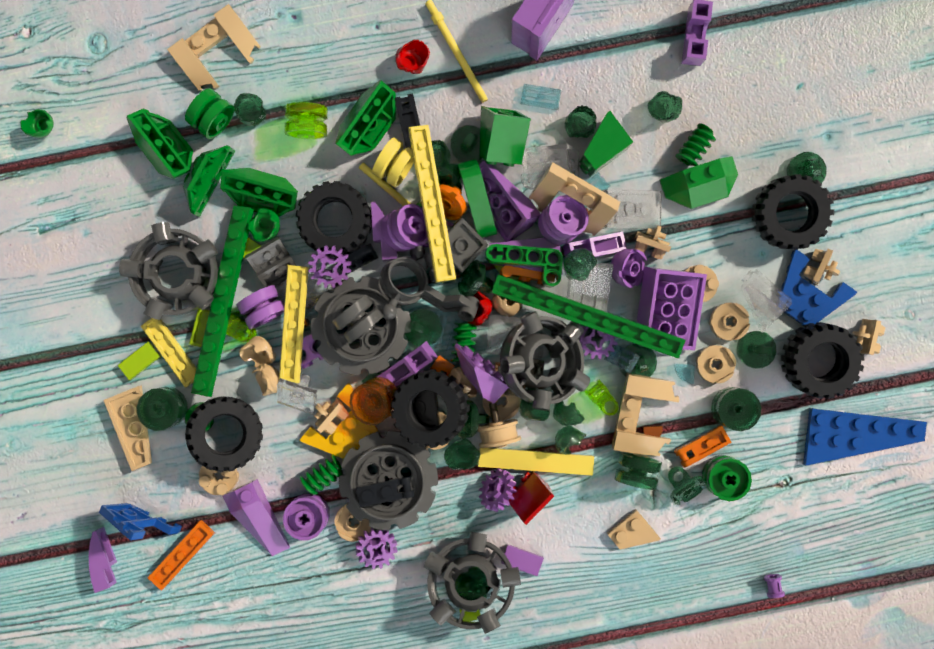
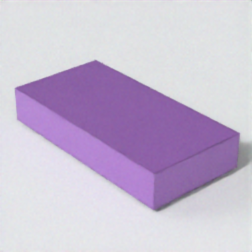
[501,544,544,576]

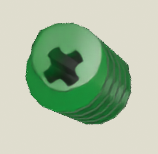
[675,123,716,166]
[451,323,477,362]
[300,455,343,495]

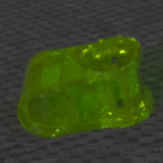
[226,314,257,342]
[584,379,619,416]

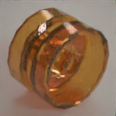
[349,377,397,426]

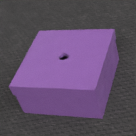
[511,0,574,61]

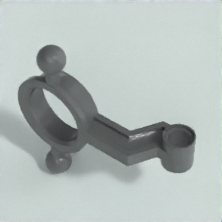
[379,246,480,322]

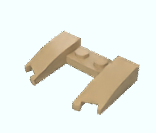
[167,4,260,92]
[529,162,620,236]
[612,373,679,456]

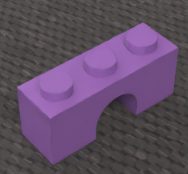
[681,0,713,66]

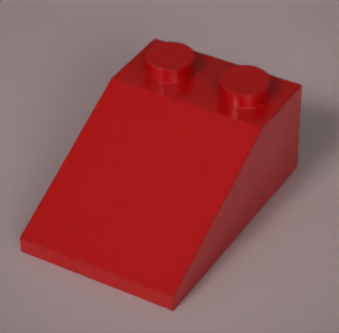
[509,471,554,525]

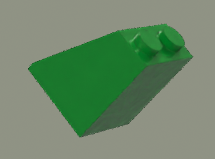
[480,106,531,167]
[579,111,633,177]

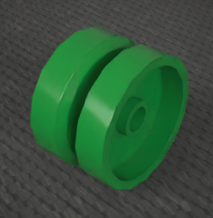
[185,88,235,139]
[702,455,752,502]

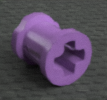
[764,574,785,598]

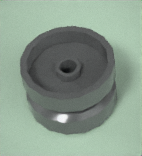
[332,295,384,344]

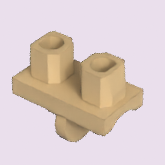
[635,225,671,260]
[803,249,840,286]
[852,319,885,355]
[314,398,349,435]

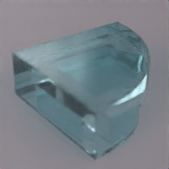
[674,364,695,384]

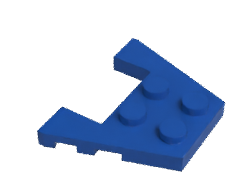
[776,250,857,327]
[99,503,182,540]

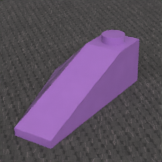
[479,160,540,242]
[223,479,290,556]

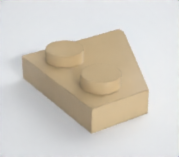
[607,509,661,550]

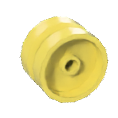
[372,137,414,188]

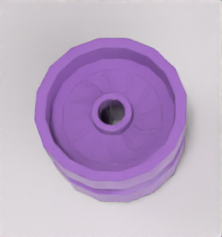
[538,195,589,245]
[382,204,428,252]
[236,285,285,329]
[283,493,330,541]

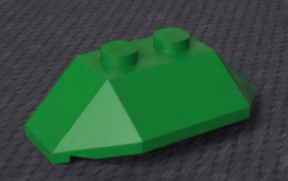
[335,80,396,156]
[126,108,193,179]
[183,145,235,217]
[659,156,738,209]
[220,168,298,217]

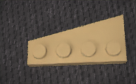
[104,385,152,471]

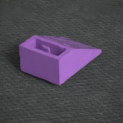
[454,343,509,404]

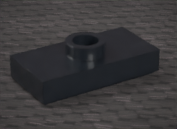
[339,243,379,275]

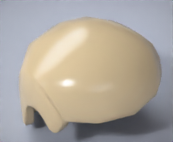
[492,294,523,317]

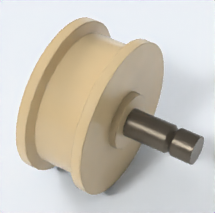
[476,402,521,448]

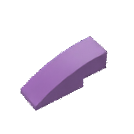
[371,202,399,261]
[563,232,627,264]
[376,341,438,393]
[89,527,117,593]

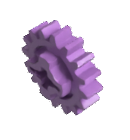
[308,245,351,288]
[579,326,618,360]
[479,468,517,512]
[356,527,398,569]

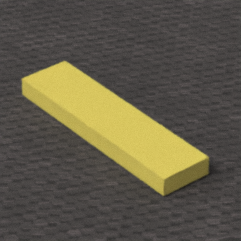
[141,318,196,388]

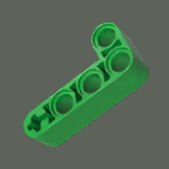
[457,159,497,239]
[485,244,563,288]

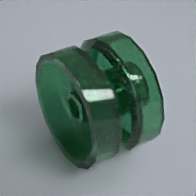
[137,387,188,431]
[711,387,761,431]
[614,452,662,490]

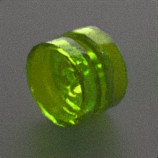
[284,102,328,139]

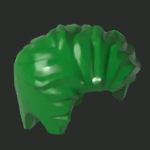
[248,208,280,242]

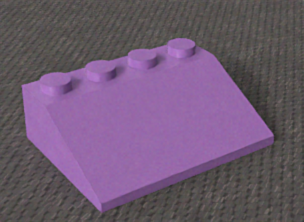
[637,267,707,350]

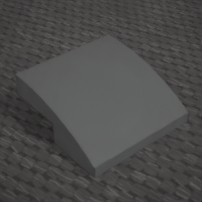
[245,237,296,287]

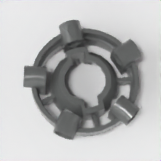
[119,222,219,320]
[500,311,590,411]
[424,532,521,634]

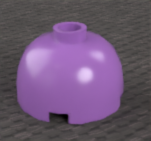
[610,249,647,288]

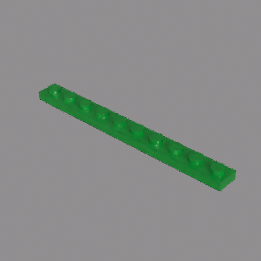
[191,205,254,397]
[492,274,686,359]

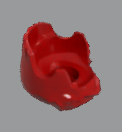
[395,39,430,74]
[464,290,493,326]

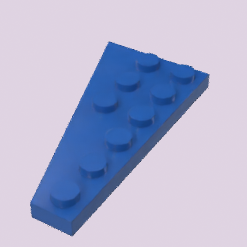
[803,408,927,466]

